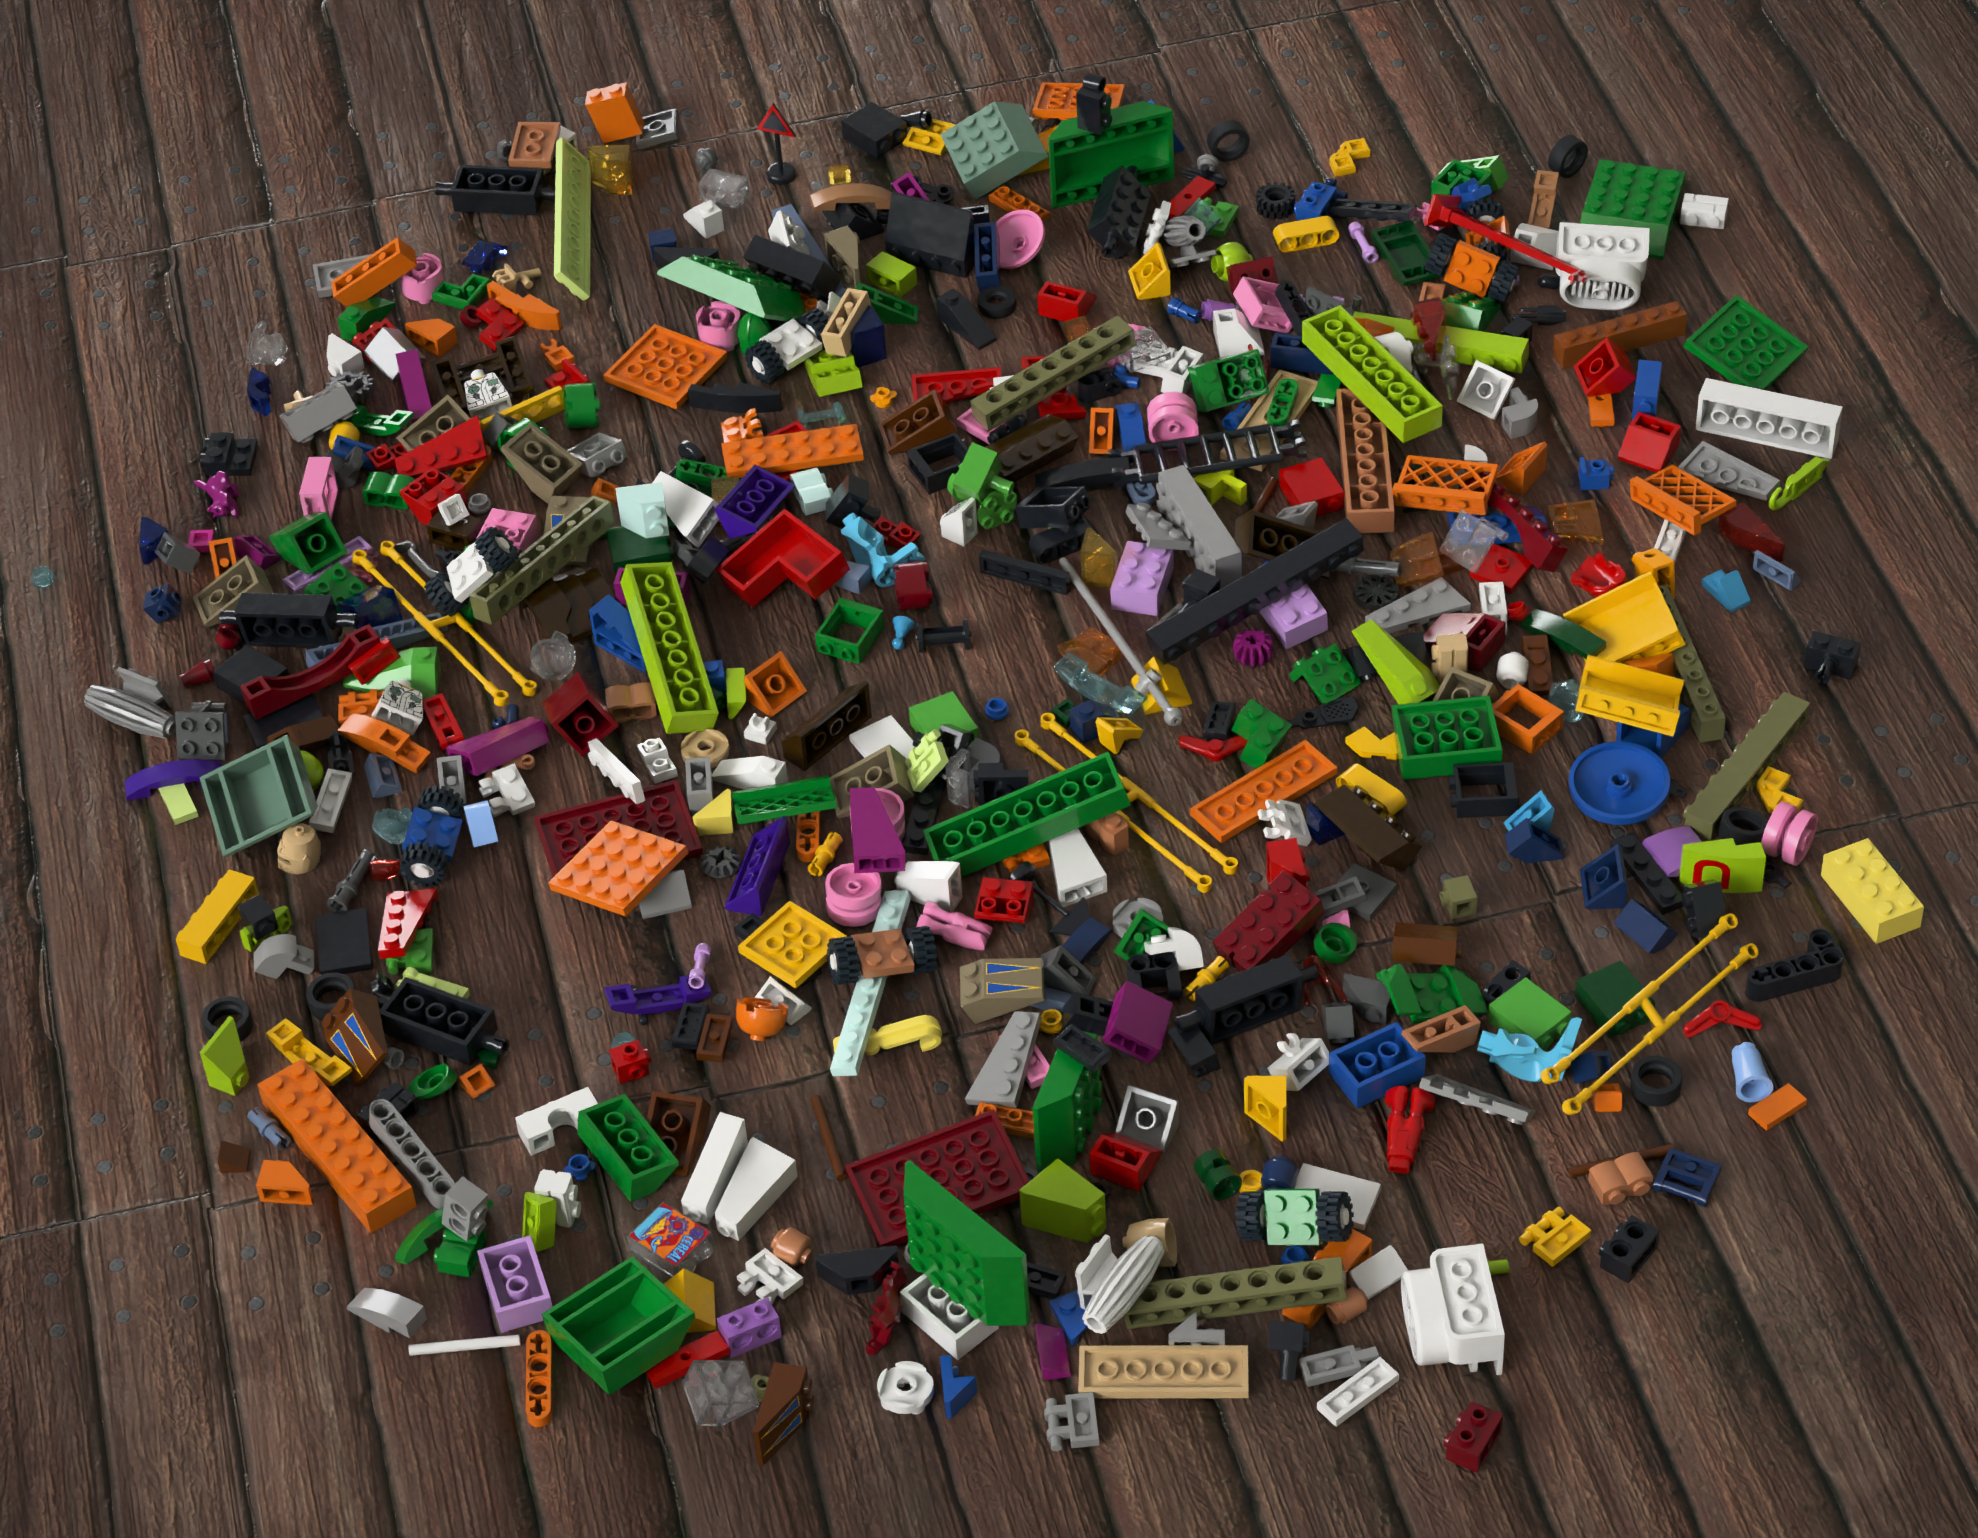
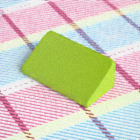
[726,668,746,719]
[522,1192,557,1252]

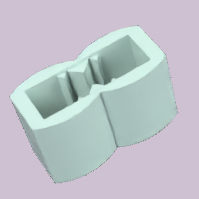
[790,468,833,516]

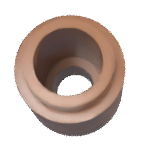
[1325,1286,1368,1325]

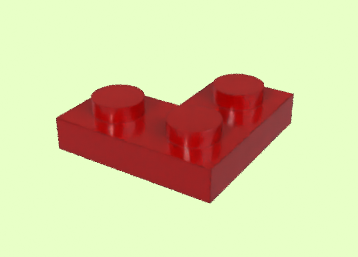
[476,297,525,352]

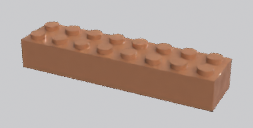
[1336,388,1394,533]

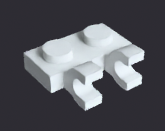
[479,763,535,817]
[1257,799,1312,846]
[737,1248,804,1304]

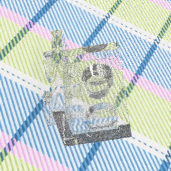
[945,748,972,809]

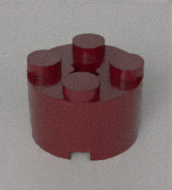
[893,560,933,611]

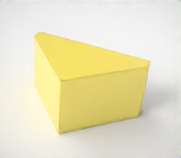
[693,789,734,836]

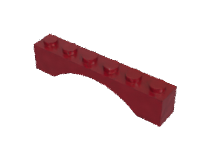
[1458,471,1568,572]
[240,624,380,720]

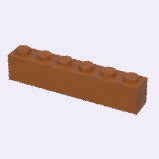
[1553,301,1687,369]

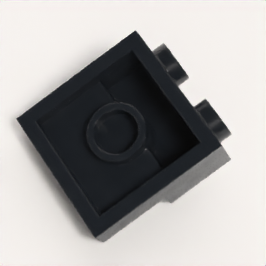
[200,432,258,476]
[973,763,1029,806]

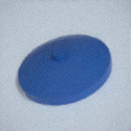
[1569,741,1670,825]

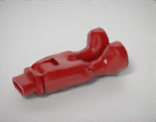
[1385,1086,1436,1174]

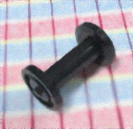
[916,618,972,653]

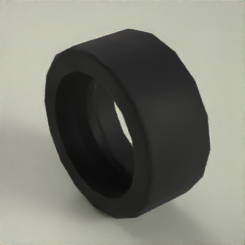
[1207,120,1250,162]
[1548,135,1588,178]
[1718,807,1768,845]
[306,973,356,1021]
[201,996,253,1042]
[1630,1055,1683,1107]

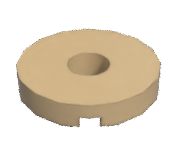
[681,729,730,768]

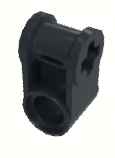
[1078,367,1122,403]

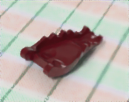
[865,1261,907,1355]

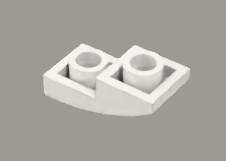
[637,737,678,784]

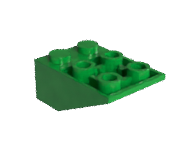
[1435,291,1501,332]
[1187,349,1270,412]

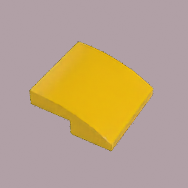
[903,118,956,155]

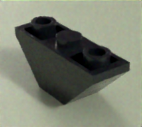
[654,247,720,269]
[815,1246,899,1295]

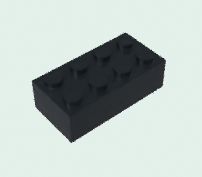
[743,235,842,301]

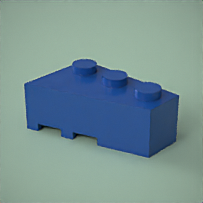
[589,594,648,674]

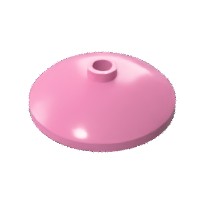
[996,210,1045,269]

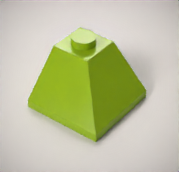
[200,1016,250,1096]

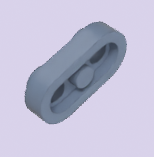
[1125,473,1156,505]

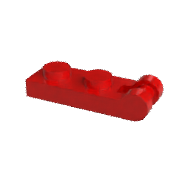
[422,693,465,751]

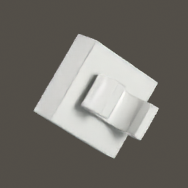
[437,494,469,526]
[744,713,777,745]

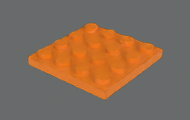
[1033,82,1125,121]
[603,324,728,410]
[548,821,688,917]

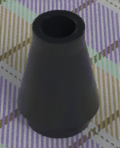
[900,109,932,130]

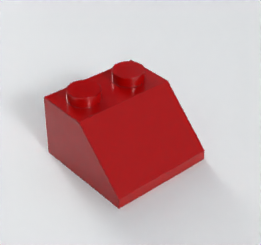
[1573,337,1636,397]

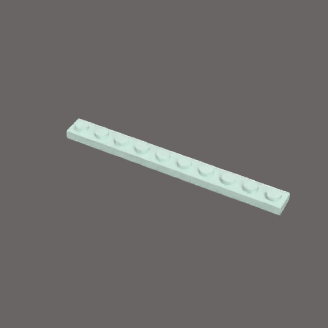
[830,890,911,1076]

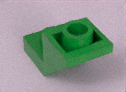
[1312,373,1345,408]

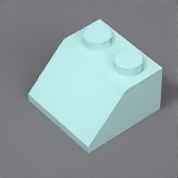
[616,482,669,538]

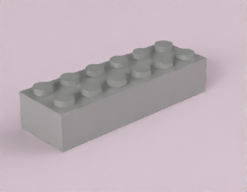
[1156,465,1242,589]

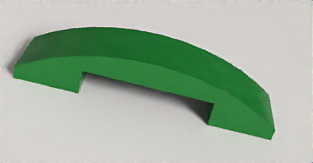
[337,405,415,436]
[394,1200,494,1265]

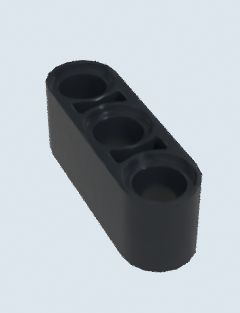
[1029,516,1099,563]
[684,536,730,584]

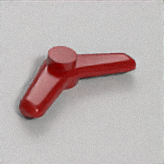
[1179,735,1248,762]
[1683,1000,1762,1038]

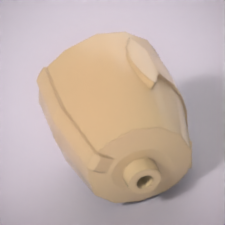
[277,823,321,874]
[1123,1218,1177,1267]

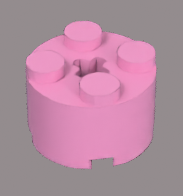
[400,253,445,304]
[696,301,741,351]

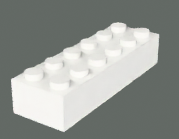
[1696,378,1843,459]

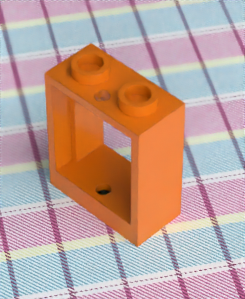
[1491,684,1564,755]

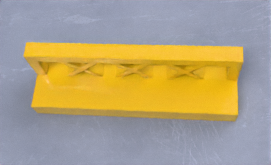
[480,386,565,445]

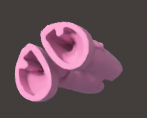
[917,901,993,951]

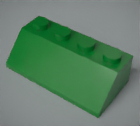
[577,1094,679,1202]

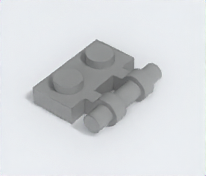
[1044,1392,1099,1451]

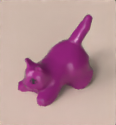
[194,471,239,519]

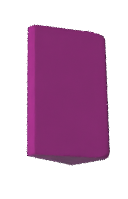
[234,535,281,570]
[1035,1324,1071,1380]

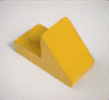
[1096,717,1144,754]

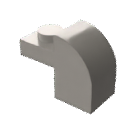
[1501,387,1538,439]
[254,934,314,979]

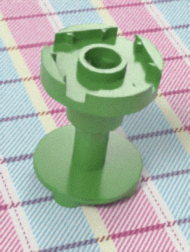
[947,464,1017,529]

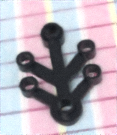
[876,176,954,224]

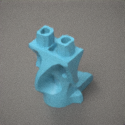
[841,513,925,587]
[1477,1017,1582,1082]

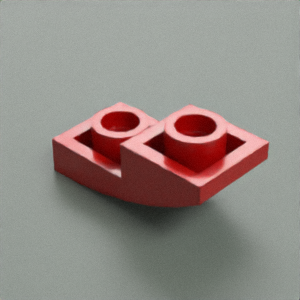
[365,443,408,470]
[872,516,921,549]

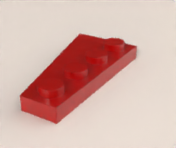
[395,415,489,479]

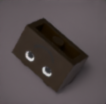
[427,510,482,552]

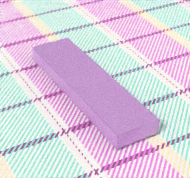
[282,536,374,594]

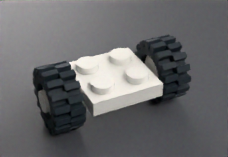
[745,308,829,384]
[424,527,519,617]

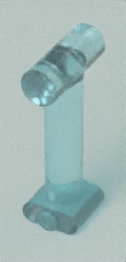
[798,402,847,428]

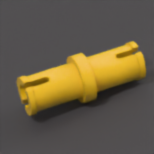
[808,832,843,877]
[1183,956,1230,1001]

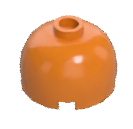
[736,997,789,1041]

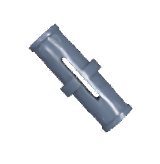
[247,1106,291,1151]

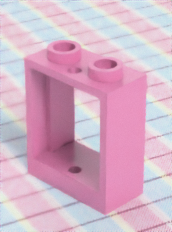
[1233,276,1292,334]
[299,457,339,520]

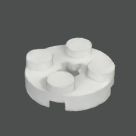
[877,1361,934,1414]

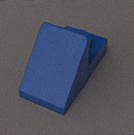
[940,1355,977,1419]

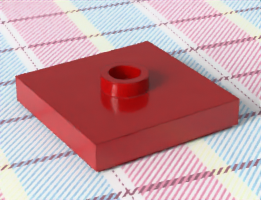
[1470,543,1534,594]

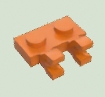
[721,408,764,443]

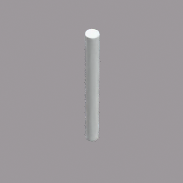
[409,1334,521,1356]

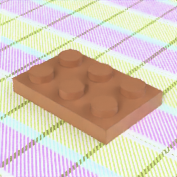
[508,122,561,169]

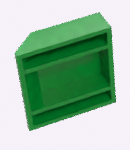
[1032,1027,1104,1173]
[542,1256,695,1395]

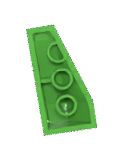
[343,647,441,700]

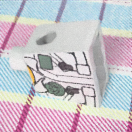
[464,369,512,421]
[371,679,423,736]

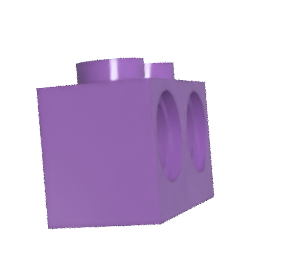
[717,1297,782,1358]

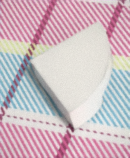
[1464,445,1487,463]

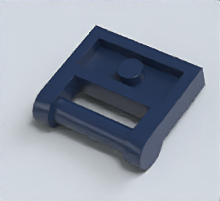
[1653,1148,1722,1207]

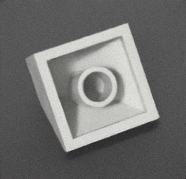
[1457,360,1515,420]

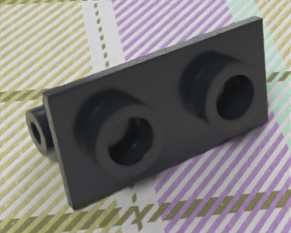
[987,415,1027,444]
[326,731,355,775]

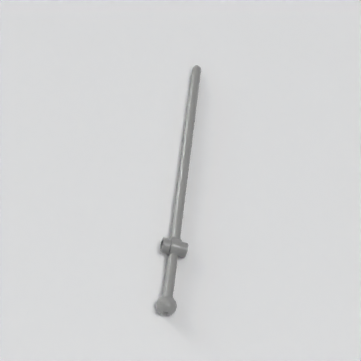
[1059,557,1183,727]

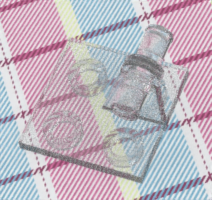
[1413,335,1460,400]
[1439,509,1509,574]

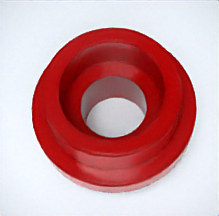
[1507,601,1530,622]

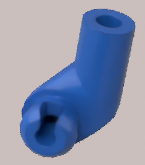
[1114,364,1141,389]

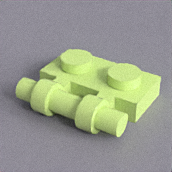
[905,729,949,792]

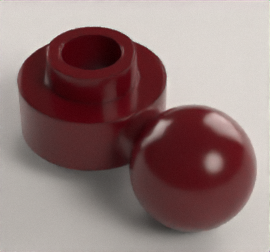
[460,303,484,328]
[215,624,241,650]

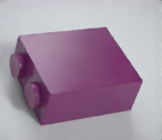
[1103,981,1173,1064]

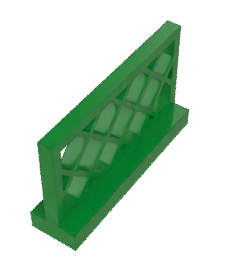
[731,775,837,825]

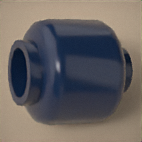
[1260,1155,1299,1190]

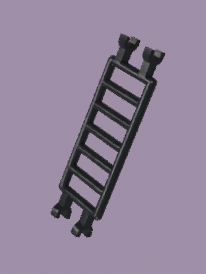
[1108,419,1307,489]

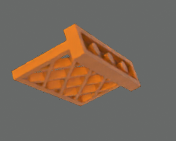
[1392,455,1499,516]
[1630,464,1737,536]

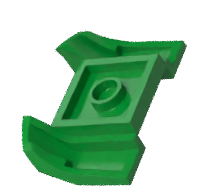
[1376,964,1488,1024]

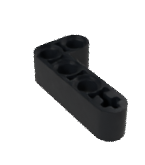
[1745,929,1844,1002]

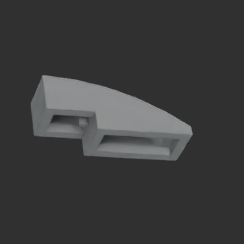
[347,1288,427,1338]

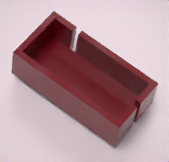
[1212,870,1325,973]

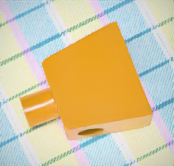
[1632,548,1675,599]

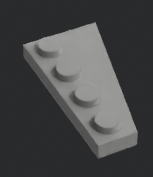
[1678,441,1780,501]
[1126,502,1191,550]
[1365,577,1471,634]
[965,1011,1042,1108]
[1419,1074,1535,1125]

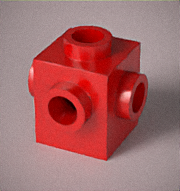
[609,1039,652,1085]

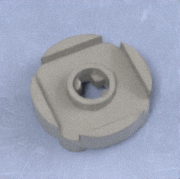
[1113,898,1163,938]

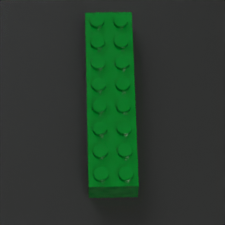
[923,752,1131,877]

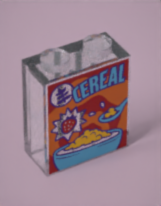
[627,1201,715,1279]

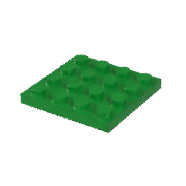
[1683,295,1809,390]

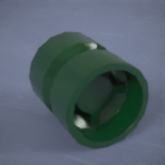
[1194,1149,1242,1201]

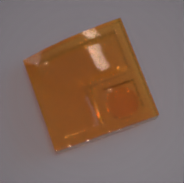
[1548,499,1603,544]
[1390,532,1445,589]
[1057,627,1124,681]

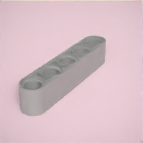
[369,1099,455,1209]

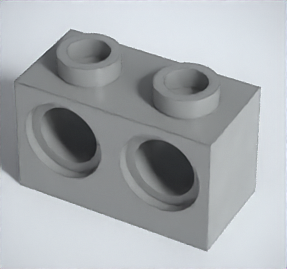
[442,1177,488,1242]

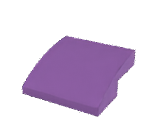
[1642,826,1702,877]

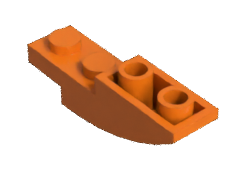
[487,281,562,330]
[337,714,431,774]

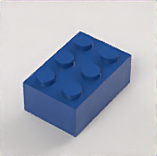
[1329,1022,1425,1109]

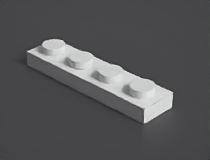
[588,738,645,804]

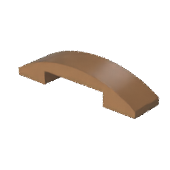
[1527,170,1559,229]
[810,183,893,211]

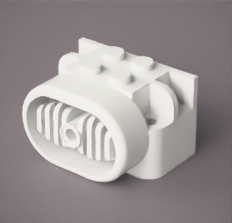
[1555,222,1650,310]
[1401,1244,1505,1375]

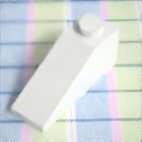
[712,756,788,789]

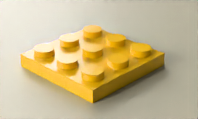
[738,901,847,988]

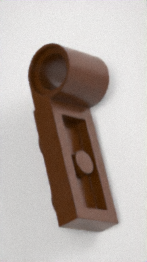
[1521,634,1554,696]

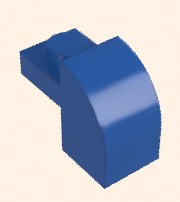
[1452,178,1492,213]

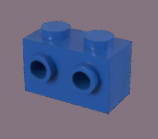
[1294,182,1337,221]

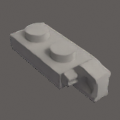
[1299,1345,1379,1387]

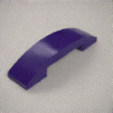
[125,759,223,801]
[604,975,712,1014]

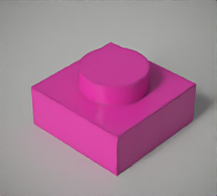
[188,529,215,553]

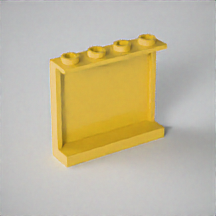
[1563,571,1686,664]
[1575,655,1684,737]

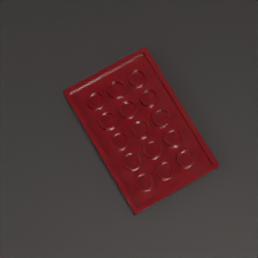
[534,780,703,877]
[845,1109,1030,1247]

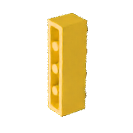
[176,869,259,964]

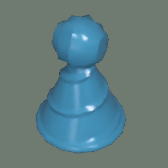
[892,616,916,650]

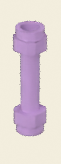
[1348,222,1378,263]
[688,943,711,989]

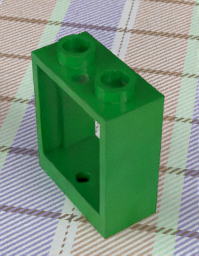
[815,598,885,664]

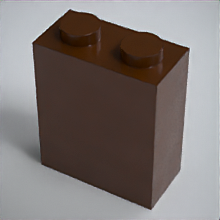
[1392,922,1463,966]

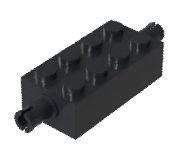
[435,165,555,216]
[1087,166,1151,259]
[219,593,360,648]
[1174,955,1319,1045]
[371,977,509,1066]

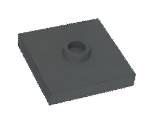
[636,108,679,150]
[1336,863,1397,921]

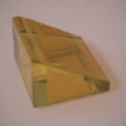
[827,164,851,184]

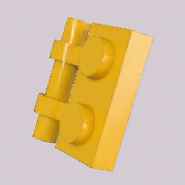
[1519,1207,1592,1267]

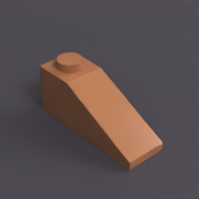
[1401,1005,1481,1053]

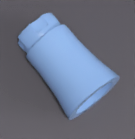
[1732,1042,1773,1102]

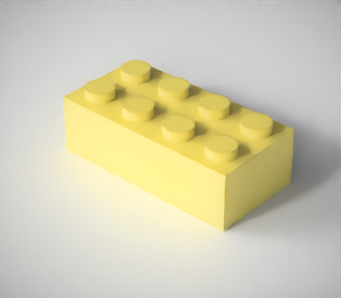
[1821,838,1924,944]

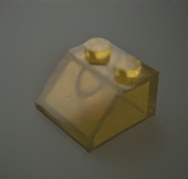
[587,145,635,195]

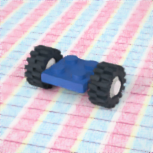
[399,785,464,887]

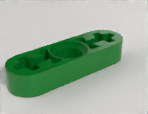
[1267,379,1298,427]
[675,459,742,491]

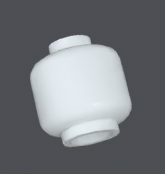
[1496,652,1529,689]

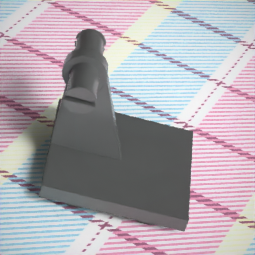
[1305,286,1362,317]
[175,700,227,760]

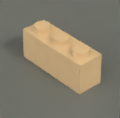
[821,288,873,357]

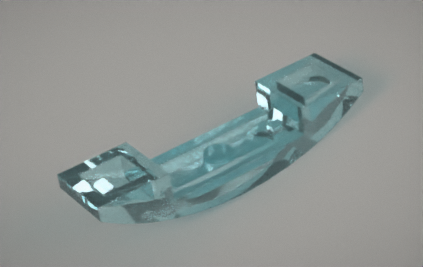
[1054,652,1147,714]

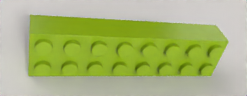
[1302,305,1443,443]
[620,562,719,734]

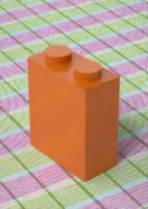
[585,83,644,144]

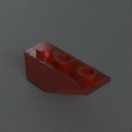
[1410,297,1446,362]
[1718,502,1785,562]

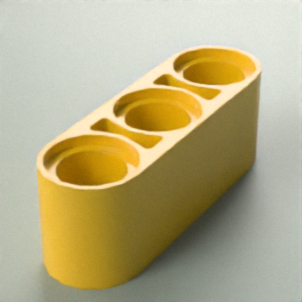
[1273,216,1340,252]
[1336,764,1407,816]

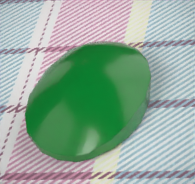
[1314,923,1357,964]
[408,1064,457,1099]

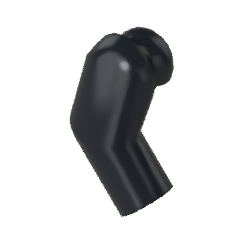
[1537,274,1560,289]

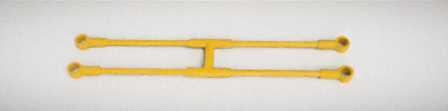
[352,541,537,706]
[1015,713,1238,893]
[1541,913,1759,1115]

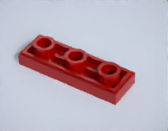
[1168,176,1216,219]
[644,1330,731,1389]

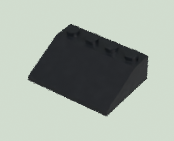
[885,192,975,278]

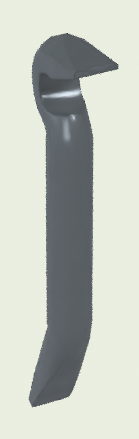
[394,541,439,578]

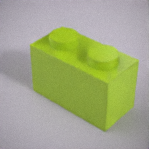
[866,251,917,298]

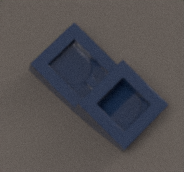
[1062,917,1112,965]

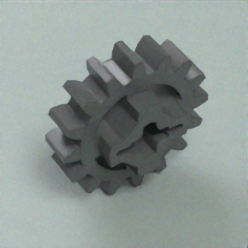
[325,370,375,405]

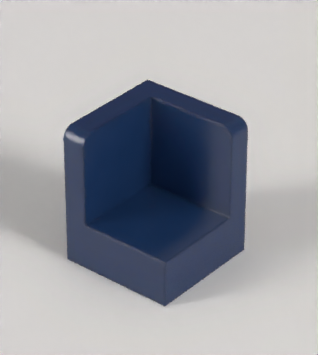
[648,228,677,262]
[1570,1050,1615,1084]

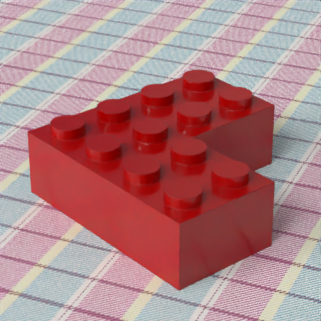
[716,509,850,608]

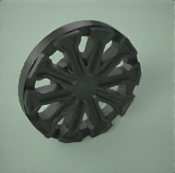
[1354,575,1399,610]

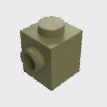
[1440,875,1477,919]

